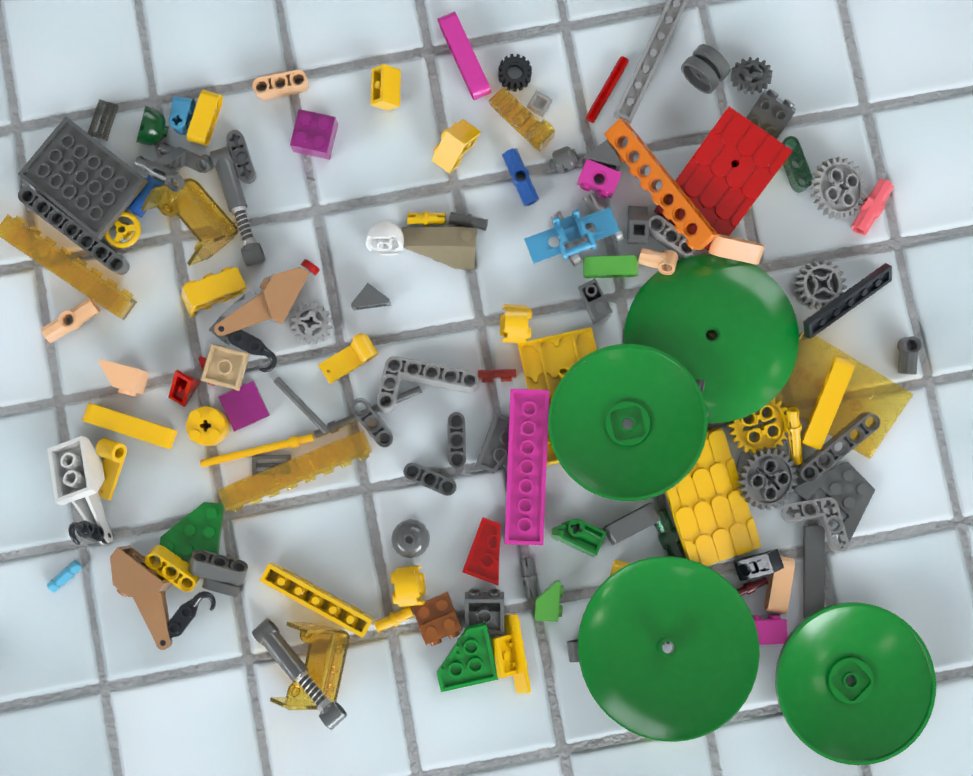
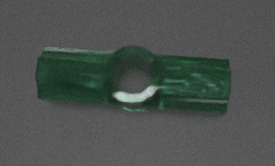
[654,508,686,558]

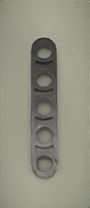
[797,412,880,482]

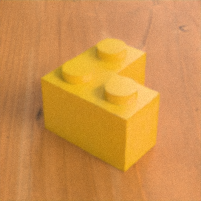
[431,119,481,174]

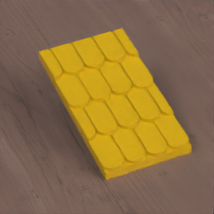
[517,327,597,466]
[665,426,762,566]

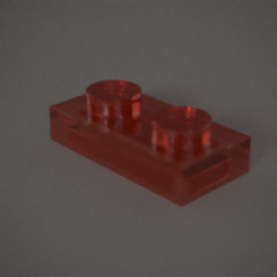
[478,369,516,383]

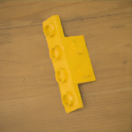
[491,614,531,694]

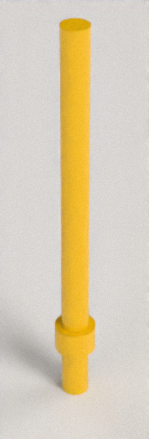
[200,433,314,467]

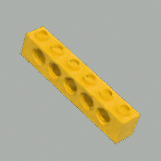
[259,562,374,638]

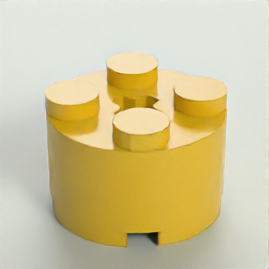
[500,304,532,343]
[186,406,230,446]
[391,565,426,607]

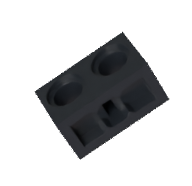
[733,549,784,581]

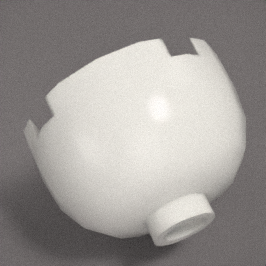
[365,220,404,256]

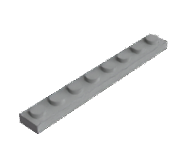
[613,0,688,124]

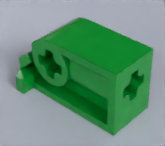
[551,519,607,558]

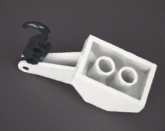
[47,436,113,545]

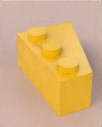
[181,267,246,318]

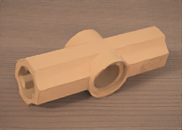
[41,298,101,343]

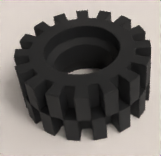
[498,54,532,92]

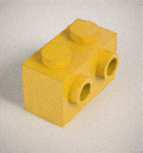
[370,64,401,111]

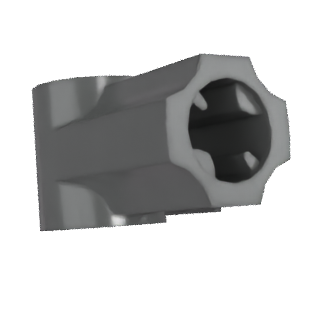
[897,336,922,375]

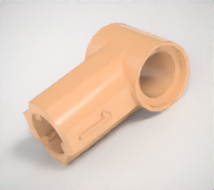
[638,248,678,275]

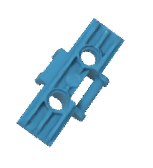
[524,207,620,264]

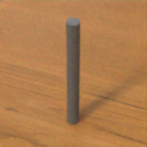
[274,377,331,435]

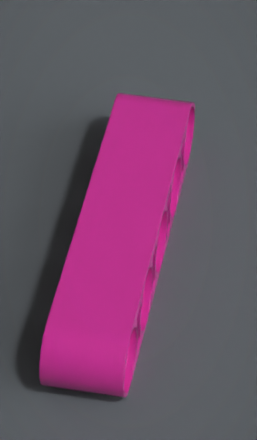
[437,11,491,100]

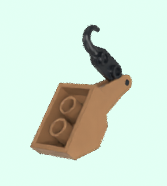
[214,267,310,372]
[110,545,216,650]

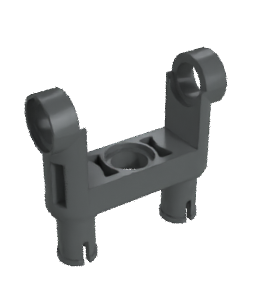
[134,142,214,192]

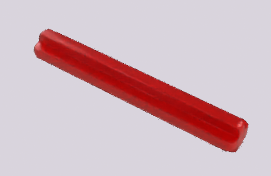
[586,56,629,123]

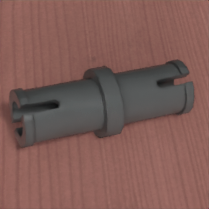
[449,212,488,231]
[520,557,539,598]

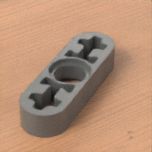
[226,130,256,184]

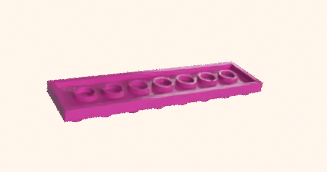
[504,389,549,545]

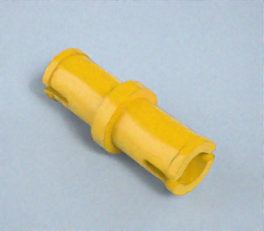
[407,211,446,226]
[374,606,414,633]

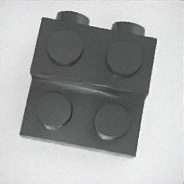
[465,588,504,635]

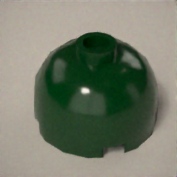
[136,106,169,145]

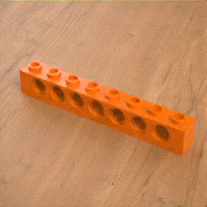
[604,118,718,250]

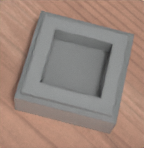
[527,91,553,117]

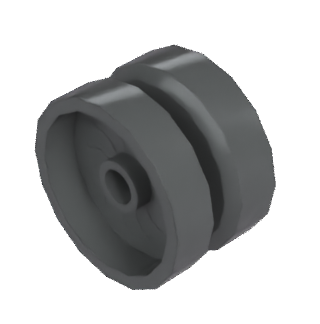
[681,44,730,94]

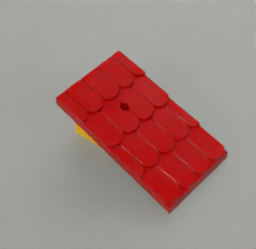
[653,106,792,251]

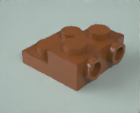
[411,592,462,646]

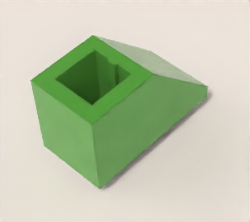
[534,580,564,622]

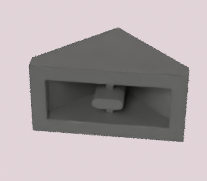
[582,140,622,171]
[351,283,391,311]

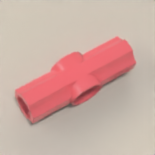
[851,178,894,236]

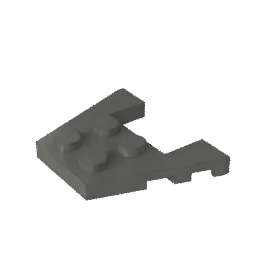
[792,462,875,542]

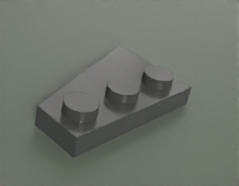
[475,412,509,473]

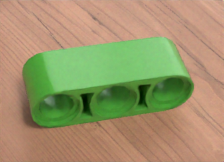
[583,255,638,278]

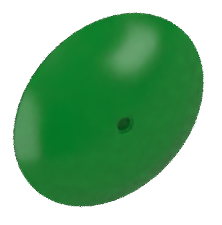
[624,254,799,423]
[578,556,760,742]

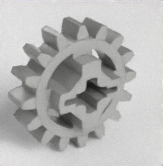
[291,303,333,344]

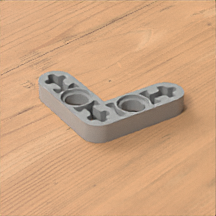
[781,497,849,554]

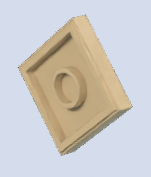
[201,343,250,391]

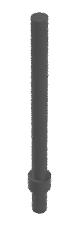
[314,386,422,438]

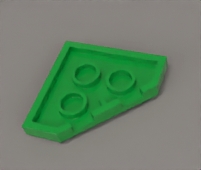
[160,502,225,560]
[437,622,499,692]

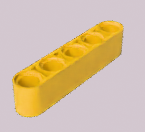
[801,355,856,450]
[82,402,178,449]

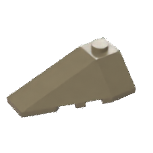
[402,227,477,270]

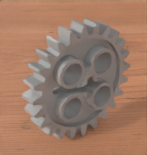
[809,157,867,220]

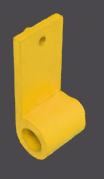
[318,333,379,384]
[95,438,127,501]

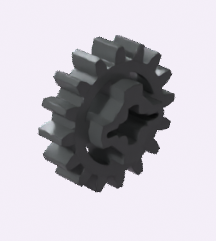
[730,57,773,95]

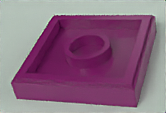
[218,381,270,432]

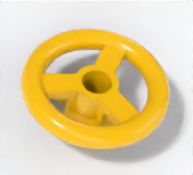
[104,211,141,248]

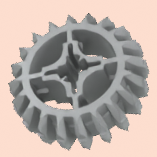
[794,260,847,311]

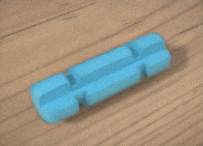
[47,560,82,592]

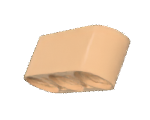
[252,70,309,100]
[708,234,765,265]
[764,556,795,614]

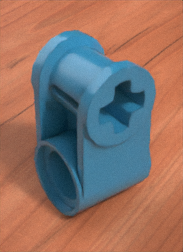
[169,96,196,135]

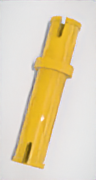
[786,407,803,465]

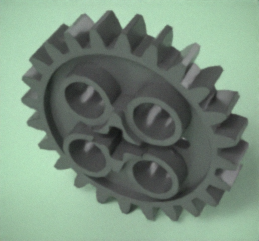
[736,447,798,510]

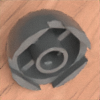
[391,519,430,558]

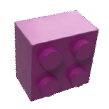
[290,109,338,160]

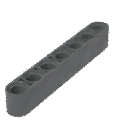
[18,187,130,275]

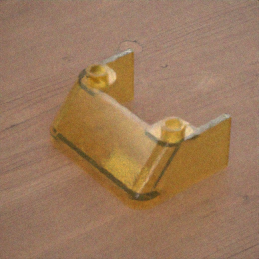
[141,178,238,266]
[270,622,350,710]

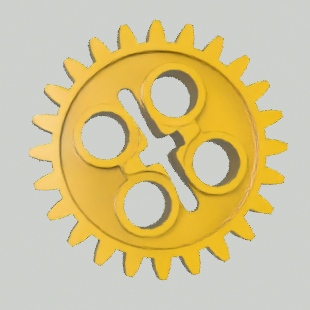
[727,397,788,453]

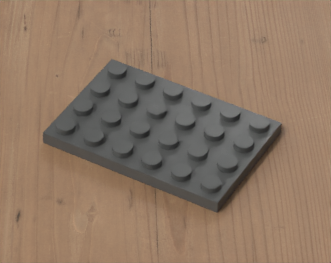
[18,116,149,240]

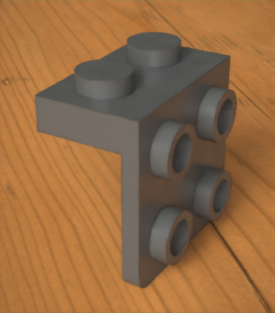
[746,89,796,139]

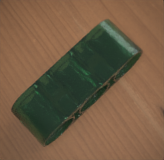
[782,136,813,193]

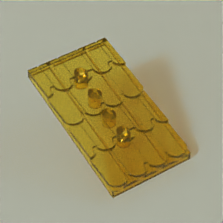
[775,331,914,459]

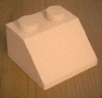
[99,359,149,397]

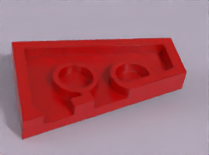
[462,517,501,586]

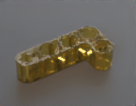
[489,87,555,151]

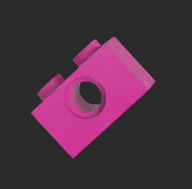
[577,159,622,198]

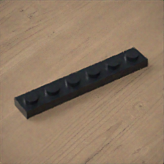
[803,263,892,339]

